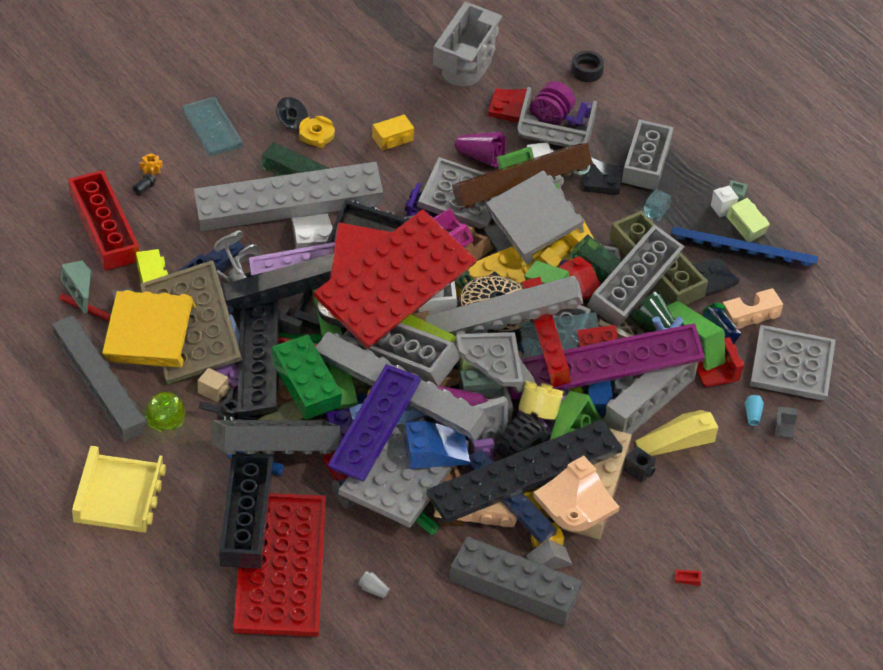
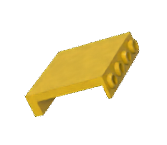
[102,290,196,368]

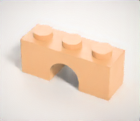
[722,288,783,331]

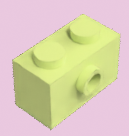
[726,198,770,242]

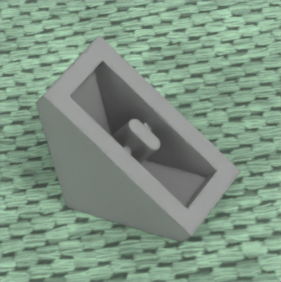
[526,539,572,570]

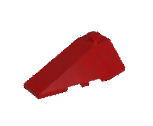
[558,256,601,300]

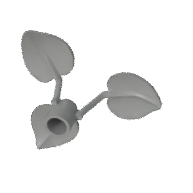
[214,230,261,283]

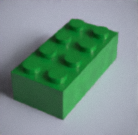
[271,334,342,420]

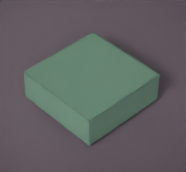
[729,180,748,201]

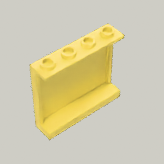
[72,446,166,533]

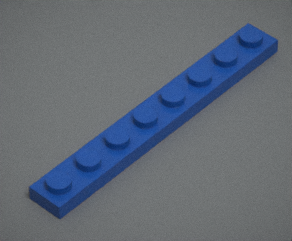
[671,226,818,266]

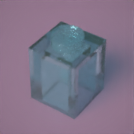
[644,189,672,221]

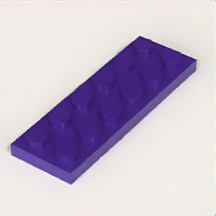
[328,364,422,482]

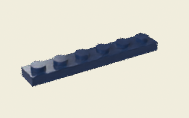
[467,449,557,543]

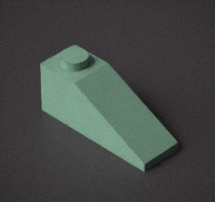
[60,260,92,313]

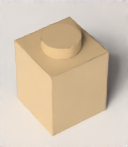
[198,368,230,402]

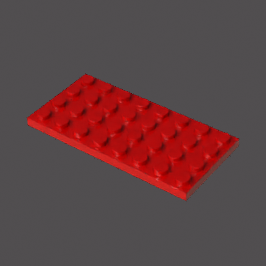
[313,209,477,349]
[233,493,326,637]

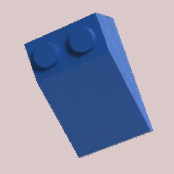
[404,421,470,469]

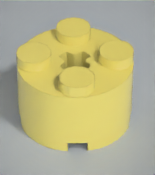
[519,381,563,419]

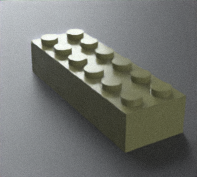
[610,210,708,305]

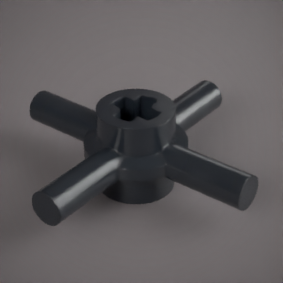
[198,388,258,420]

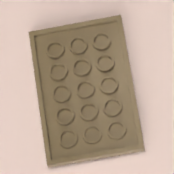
[140,260,242,384]

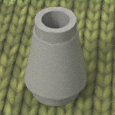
[358,571,390,599]

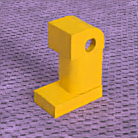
[535,230,583,267]

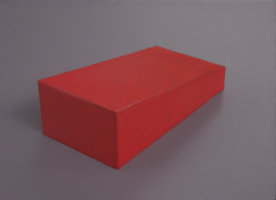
[675,570,702,586]

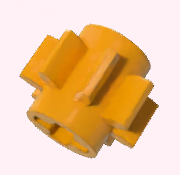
[140,154,163,176]

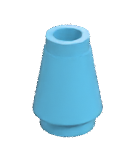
[744,395,764,426]

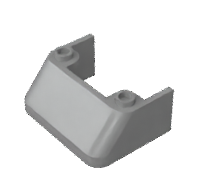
[518,87,597,147]

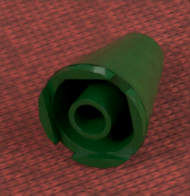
[629,291,675,332]

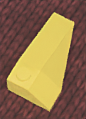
[635,410,718,456]

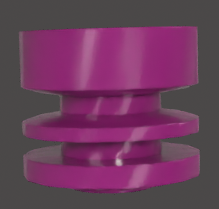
[529,81,576,126]

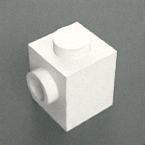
[711,186,738,218]

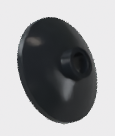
[276,97,308,130]

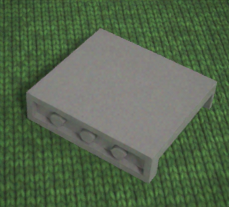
[486,170,584,264]

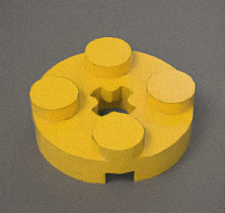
[299,116,335,148]

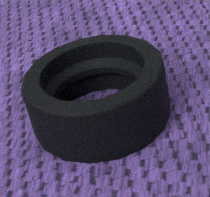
[571,50,604,82]

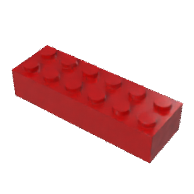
[68,170,140,271]

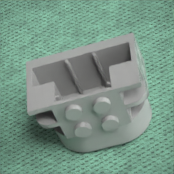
[433,1,502,86]

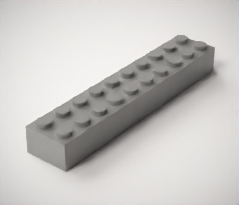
[194,162,383,231]

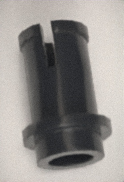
[132,174,156,196]

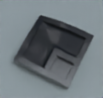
[584,157,623,194]
[692,258,740,298]

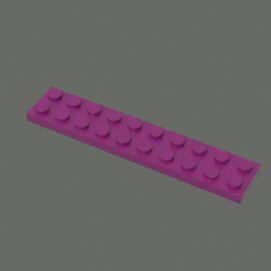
[509,323,705,400]

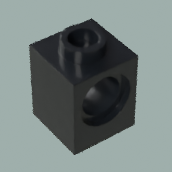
[623,446,656,482]

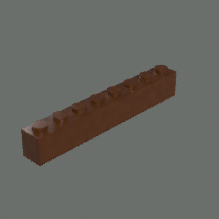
[452,143,593,209]

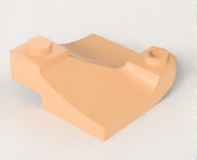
[533,456,619,531]

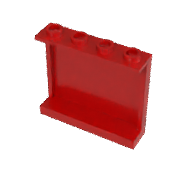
[329,223,392,280]

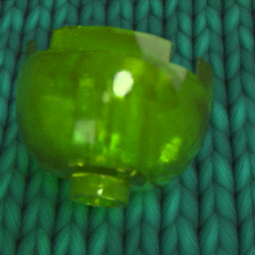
[146,391,185,431]

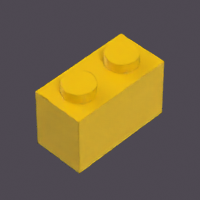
[372,114,414,151]

